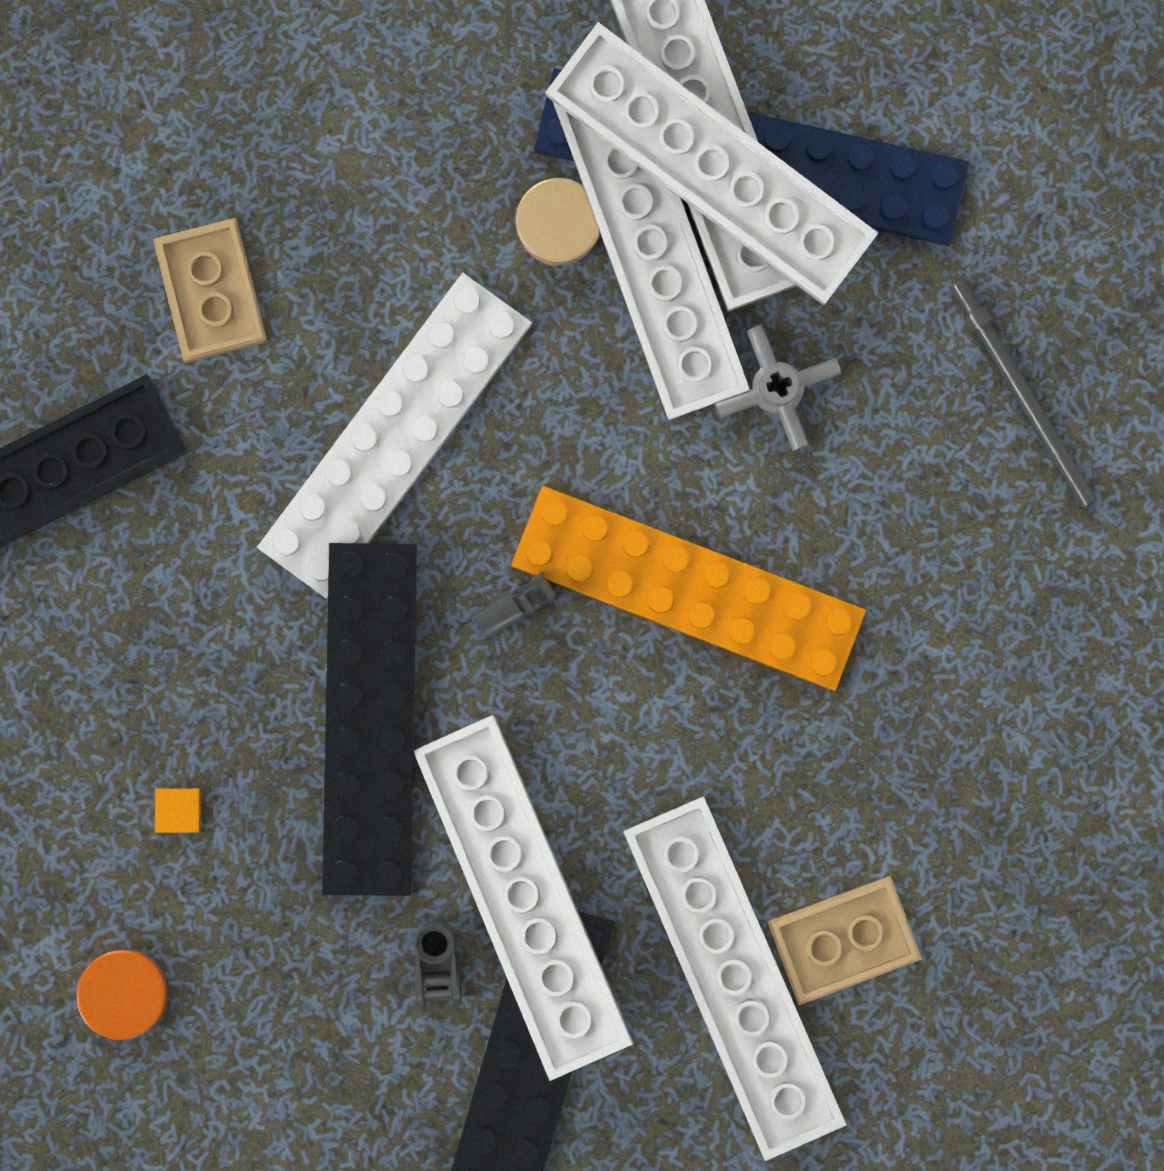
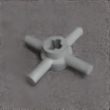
[714,325,841,452]

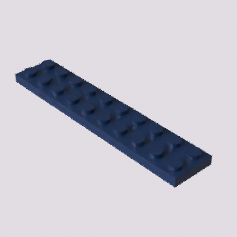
[534,68,969,246]

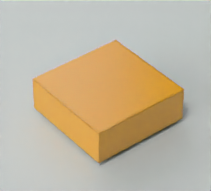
[155,788,201,833]

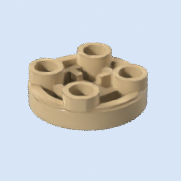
[516,178,600,266]

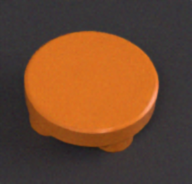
[77,949,168,1040]

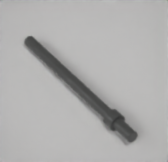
[949,278,1097,508]

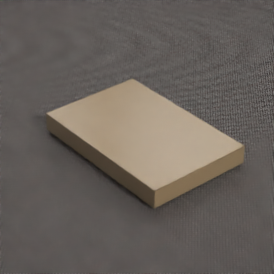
[153,218,268,363]
[767,876,922,1005]

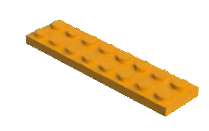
[511,485,866,691]

